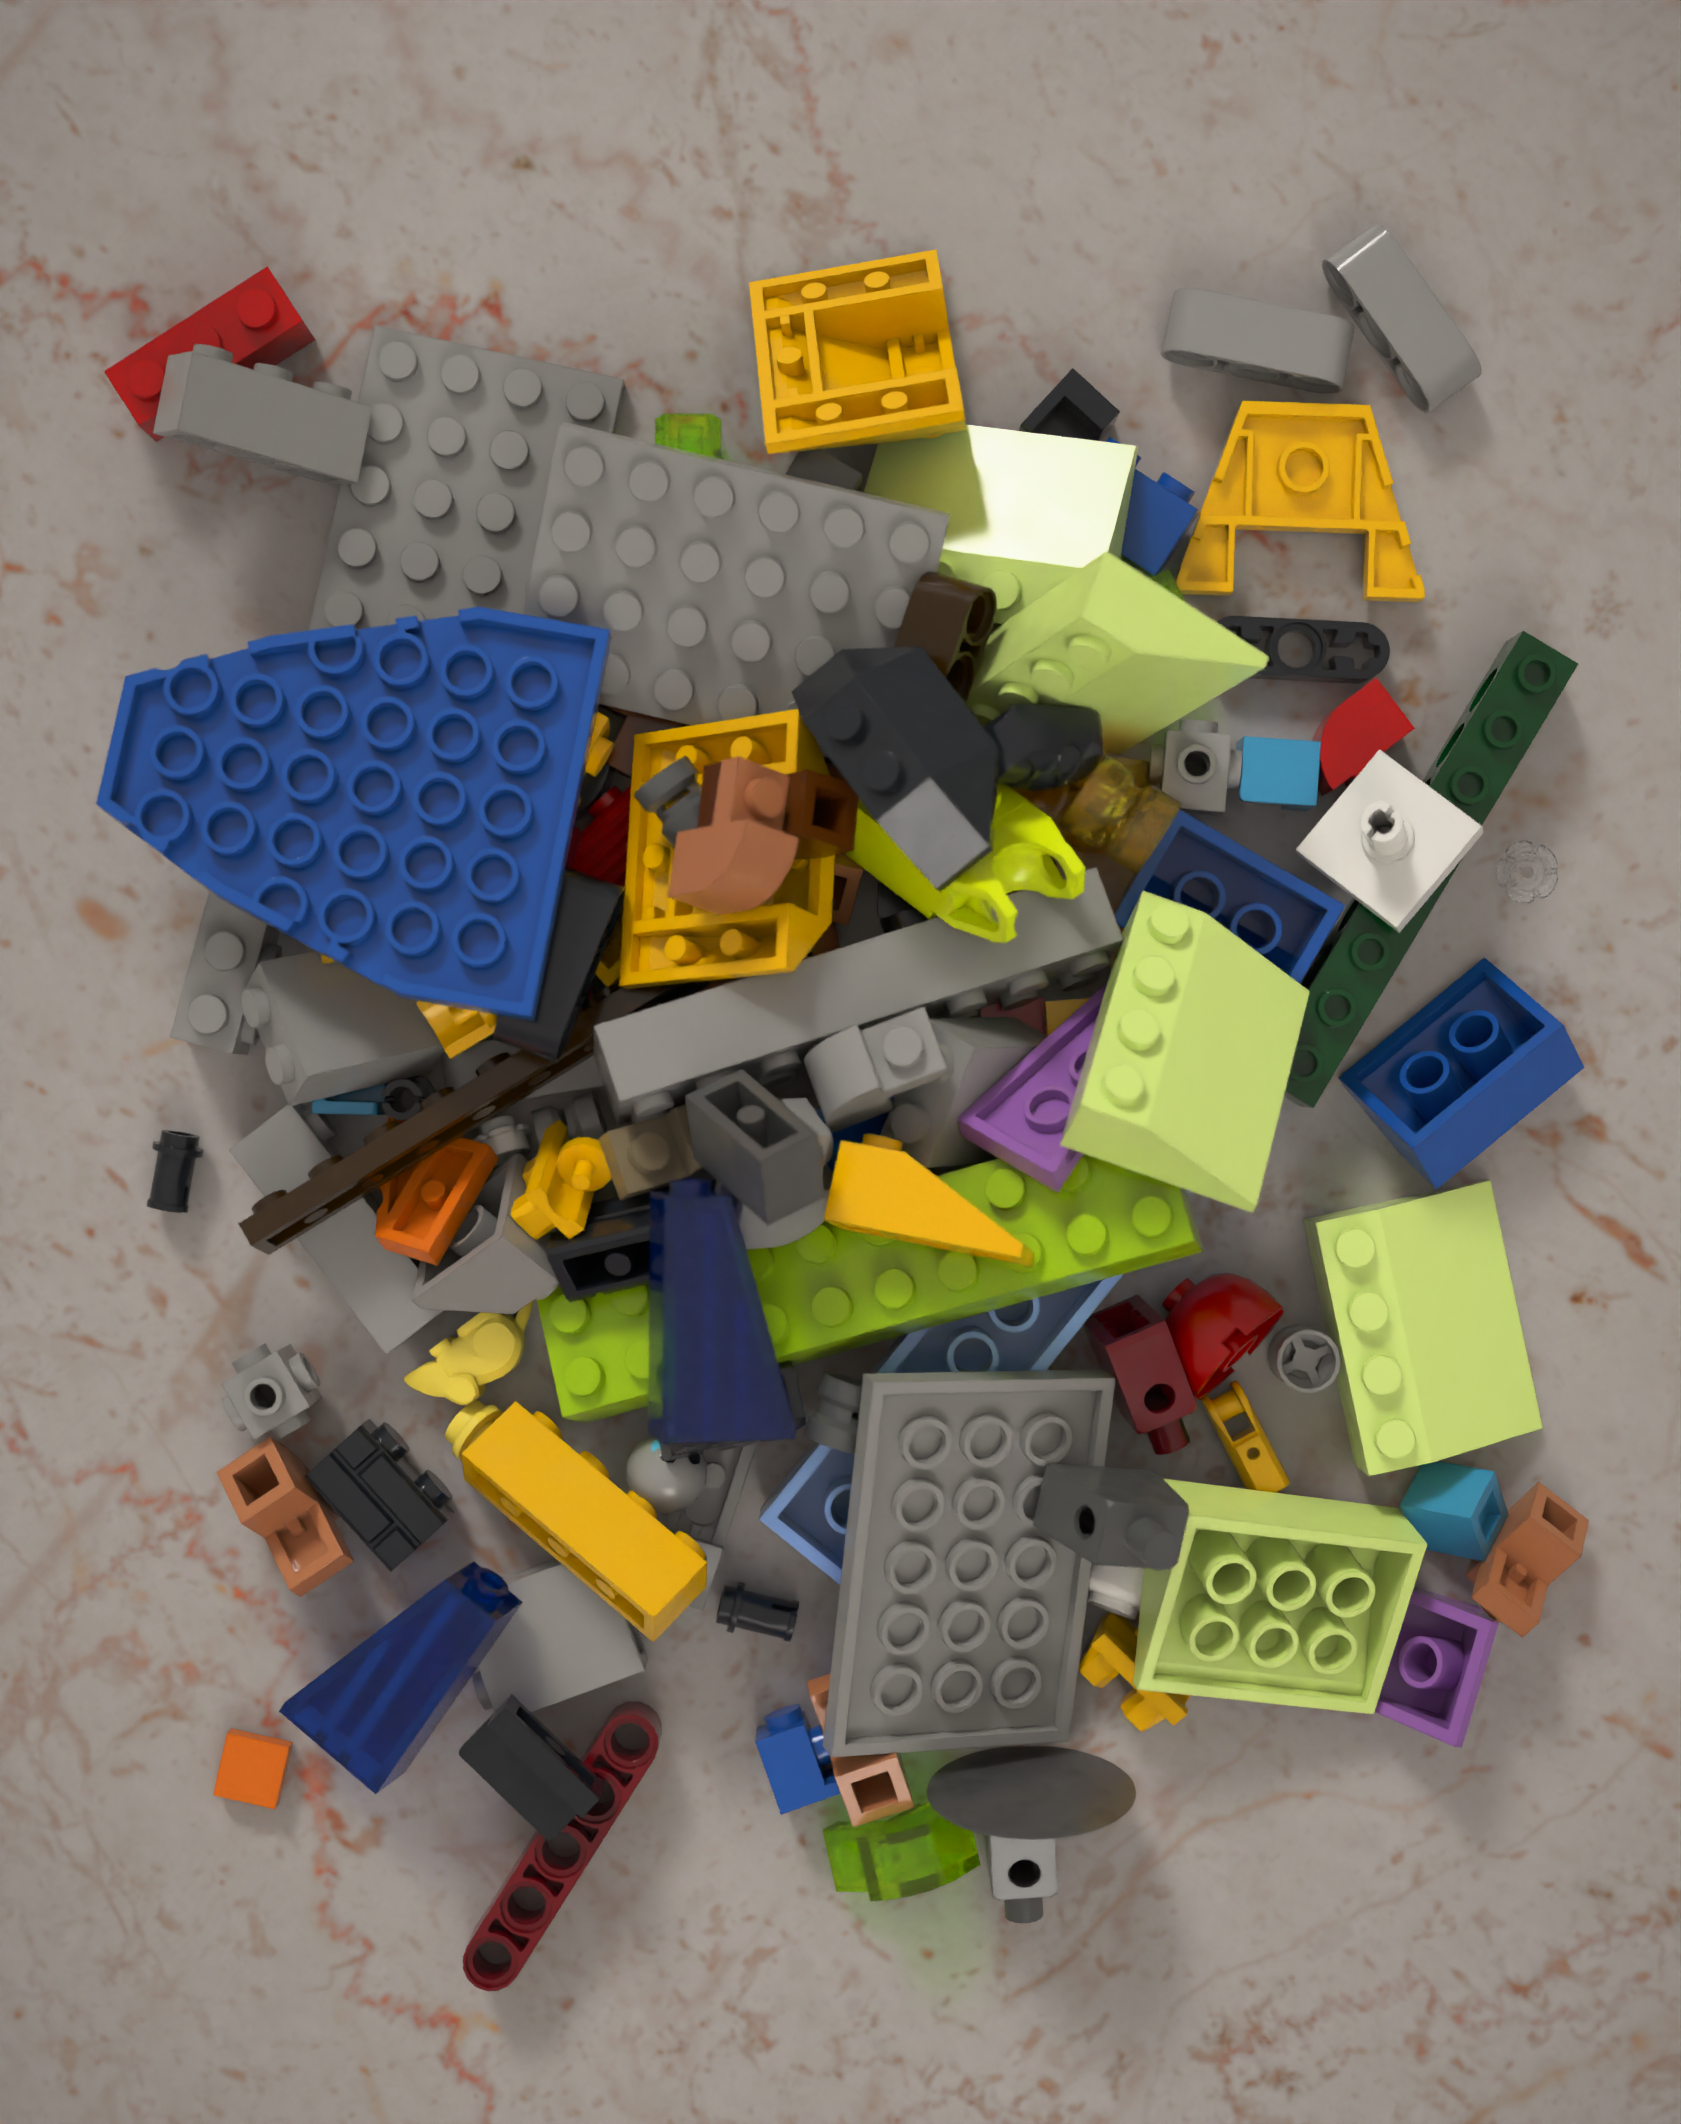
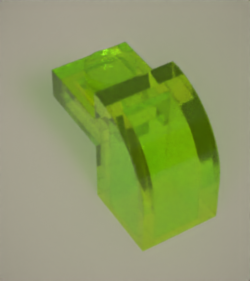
[822,1803,981,1901]

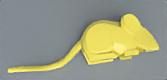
[404,1299,535,1405]

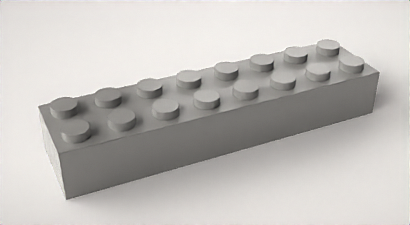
[593,867,1123,1126]

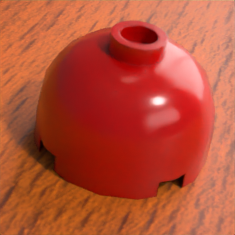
[1162,1273,1284,1400]

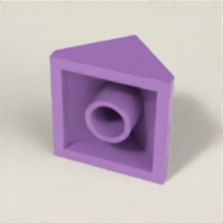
[1375,1587,1499,1748]

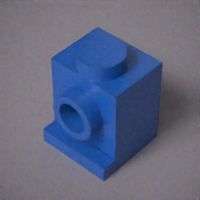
[755,1704,841,1815]

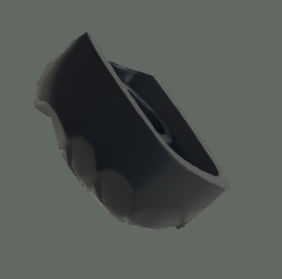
[984,704,1103,791]

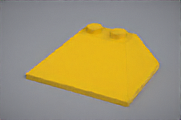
[749,249,966,454]
[619,709,835,989]

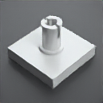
[1296,749,1484,933]

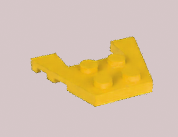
[1173,401,1425,602]

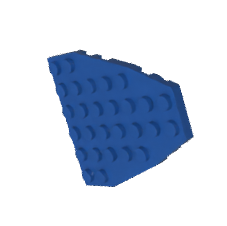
[96,607,612,1021]

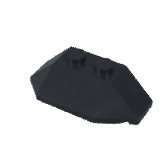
[791,646,1000,892]

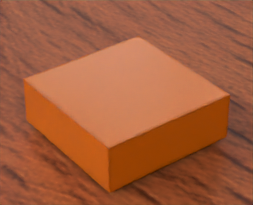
[213,1728,293,1809]

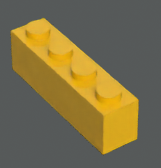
[461,1401,708,1642]

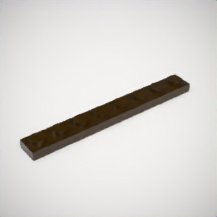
[238,980,710,1255]

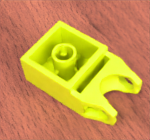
[844,781,1085,943]

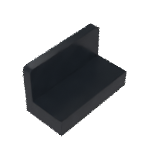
[459,1694,605,1840]

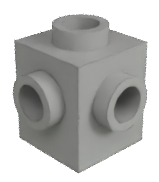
[1148,719,1242,815]
[221,1343,323,1441]

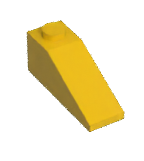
[824,1134,1034,1266]

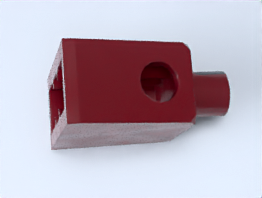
[1083,1294,1197,1455]

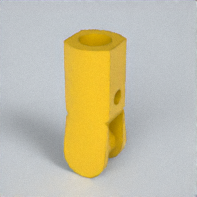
[1201,1380,1290,1493]

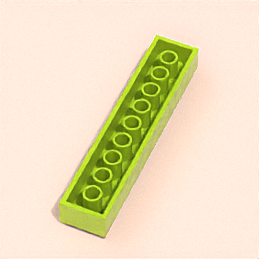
[537,1154,1203,1423]

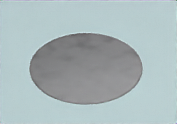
[927,1746,1136,1840]

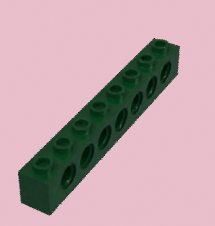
[1284,631,1578,1108]

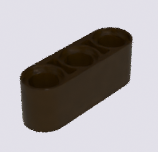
[894,572,997,703]

